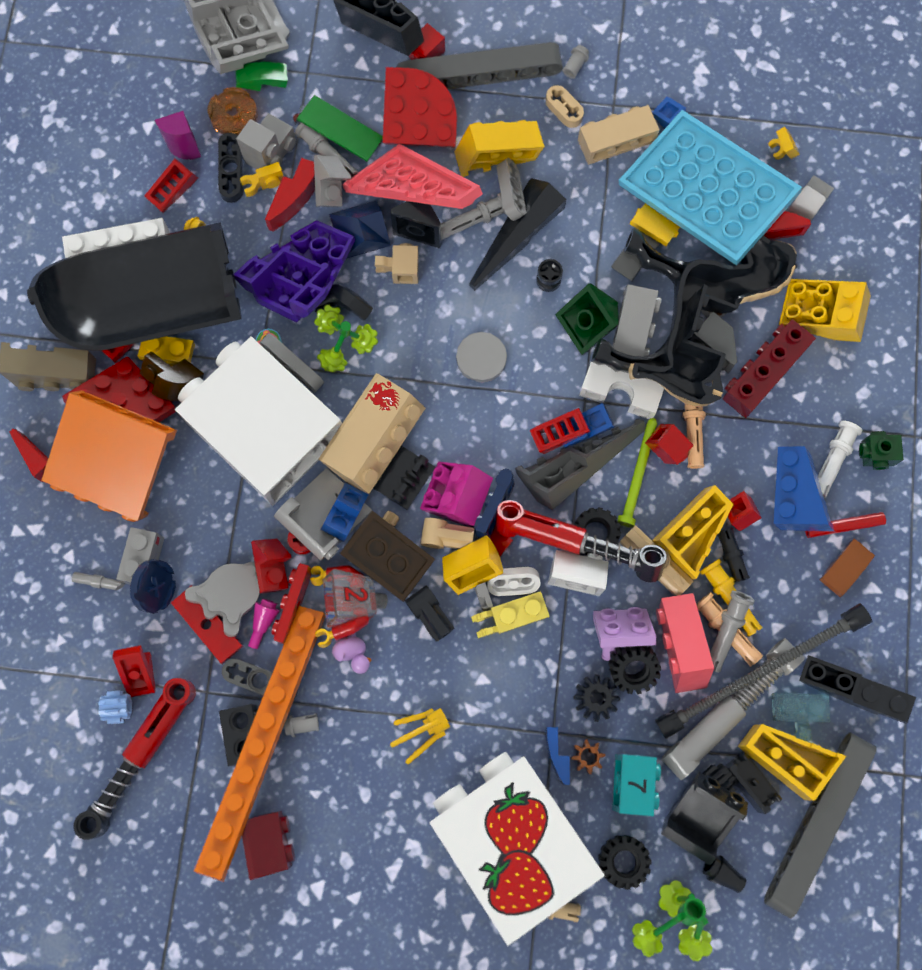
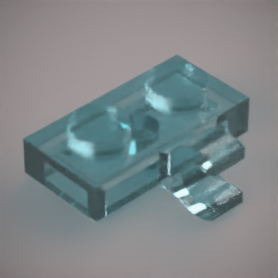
[772,693,830,741]

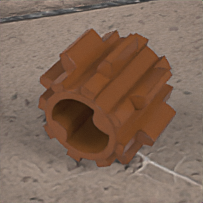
[570,739,606,774]

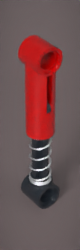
[496,500,667,583]
[73,678,196,840]

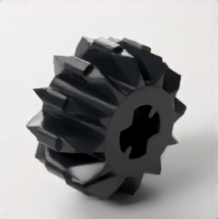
[573,674,620,722]

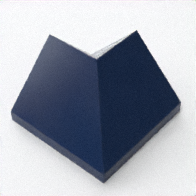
[329,201,391,259]

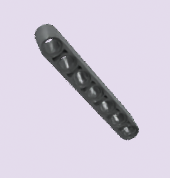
[396,42,563,89]
[764,732,877,919]

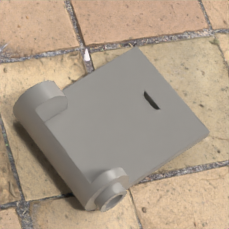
[274,468,372,561]

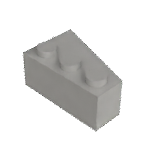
[612,284,661,357]

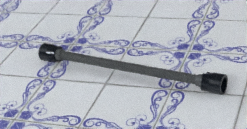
[655,603,873,739]

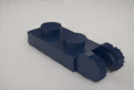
[474,468,515,539]

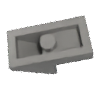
[314,155,351,207]
[787,175,834,222]

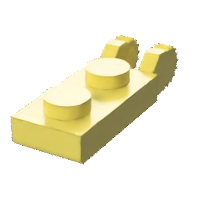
[471,591,550,638]

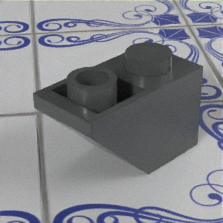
[690,312,737,373]

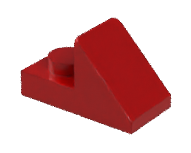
[251,538,292,593]
[112,645,156,697]

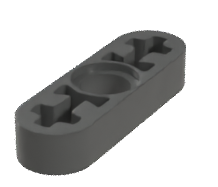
[222,659,298,699]

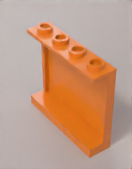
[41,390,177,522]

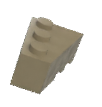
[0,342,96,391]

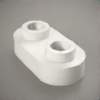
[487,567,540,596]

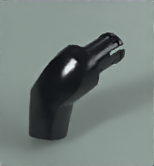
[315,284,373,320]

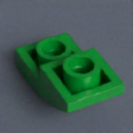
[235,62,288,91]

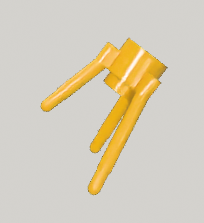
[390,708,450,764]

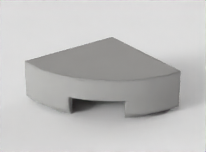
[475,583,493,611]

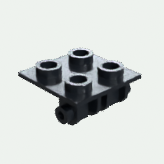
[373,446,436,510]

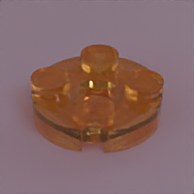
[207,87,258,136]

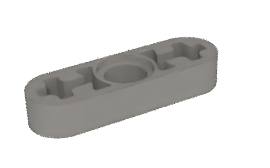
[497,158,526,221]
[260,333,324,392]

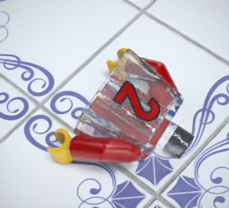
[310,565,388,648]

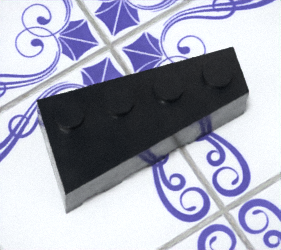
[333,0,424,56]

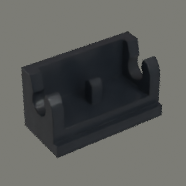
[725,751,782,814]

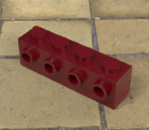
[722,319,816,419]

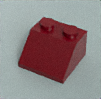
[242,810,295,880]

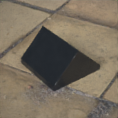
[390,201,441,249]

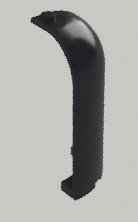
[27,222,242,351]

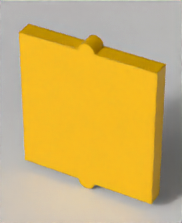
[630,203,681,246]

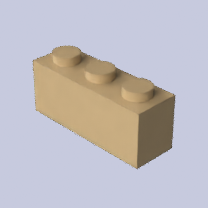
[578,105,659,165]

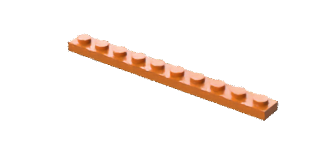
[194,606,326,882]

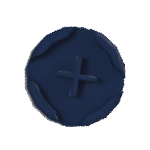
[130,559,176,614]

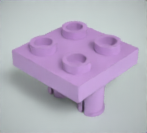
[593,607,656,661]

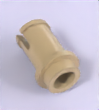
[548,902,581,923]

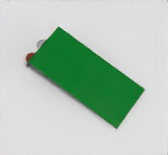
[293,95,383,162]

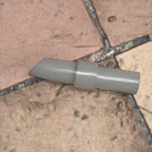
[72,572,125,590]

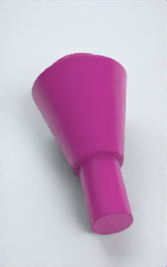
[248,599,280,649]

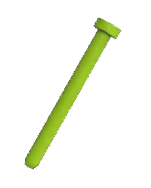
[617,418,658,528]

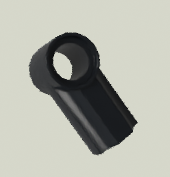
[405,585,455,642]

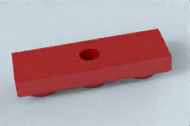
[271,563,312,644]
[171,585,244,664]

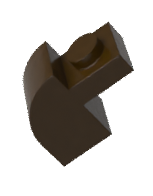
[140,351,204,401]

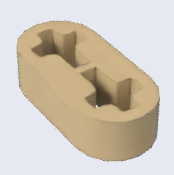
[546,85,584,128]

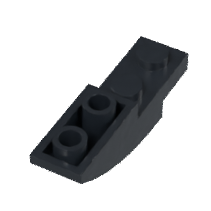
[799,655,916,724]

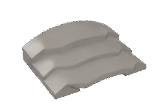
[184,0,290,74]

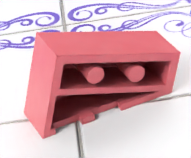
[656,593,714,693]

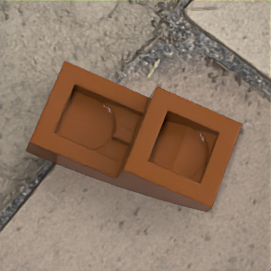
[820,538,875,597]

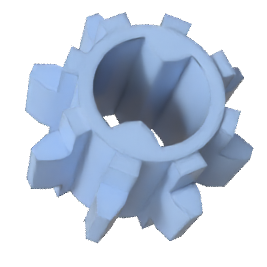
[98,690,132,724]

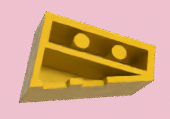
[454,120,544,177]
[652,485,733,579]
[737,724,846,801]

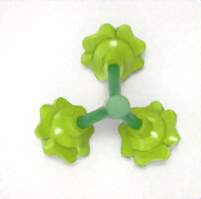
[314,305,378,372]

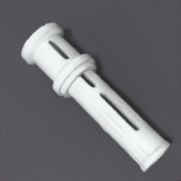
[818,421,863,498]

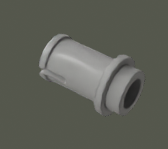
[562,45,589,79]
[284,713,319,737]

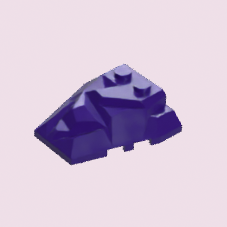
[233,220,355,323]

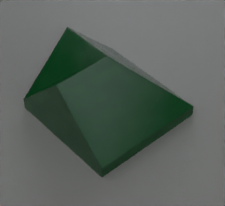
[555,283,619,355]

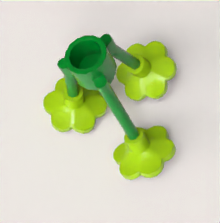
[632,880,713,962]

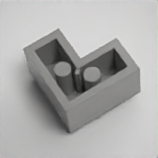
[236,113,296,169]

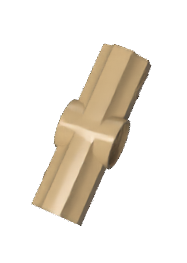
[620,526,694,596]

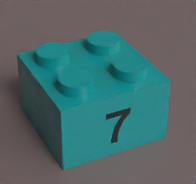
[612,754,661,816]

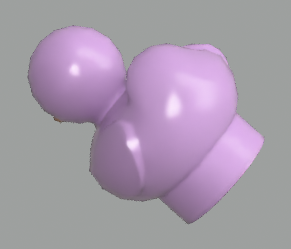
[332,633,372,674]

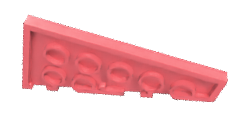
[342,144,483,209]

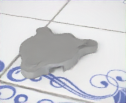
[185,562,260,637]

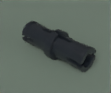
[717,528,750,583]

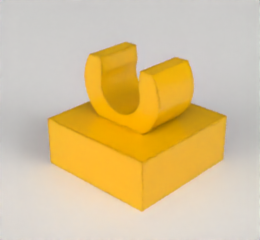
[768,127,800,160]

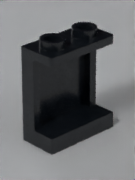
[661,772,748,865]

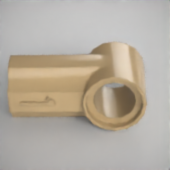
[420,518,475,549]

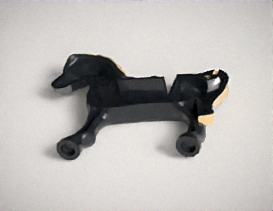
[591,228,798,407]

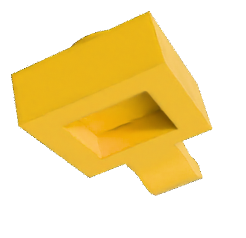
[240,162,283,197]

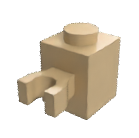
[375,243,419,284]

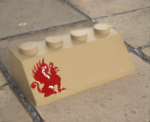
[318,373,426,494]

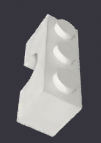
[579,360,664,419]

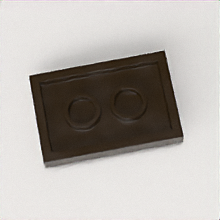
[339,511,435,602]

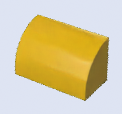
[442,535,503,595]

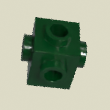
[859,431,904,470]

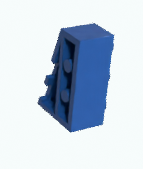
[774,446,834,531]

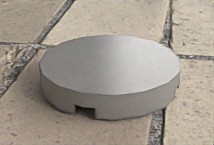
[456,332,507,383]

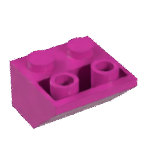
[420,461,493,526]

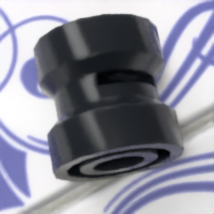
[536,259,563,292]

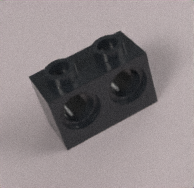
[219,704,258,766]

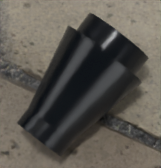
[702,855,747,893]

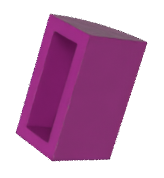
[155,111,201,160]

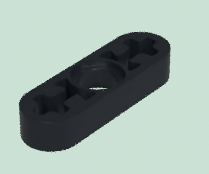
[218,132,243,203]

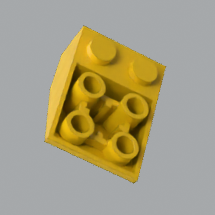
[779,279,871,342]

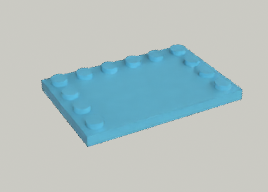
[619,110,802,266]

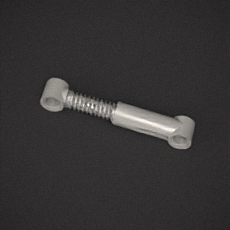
[661,638,805,780]

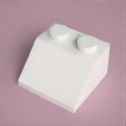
[548,549,609,596]

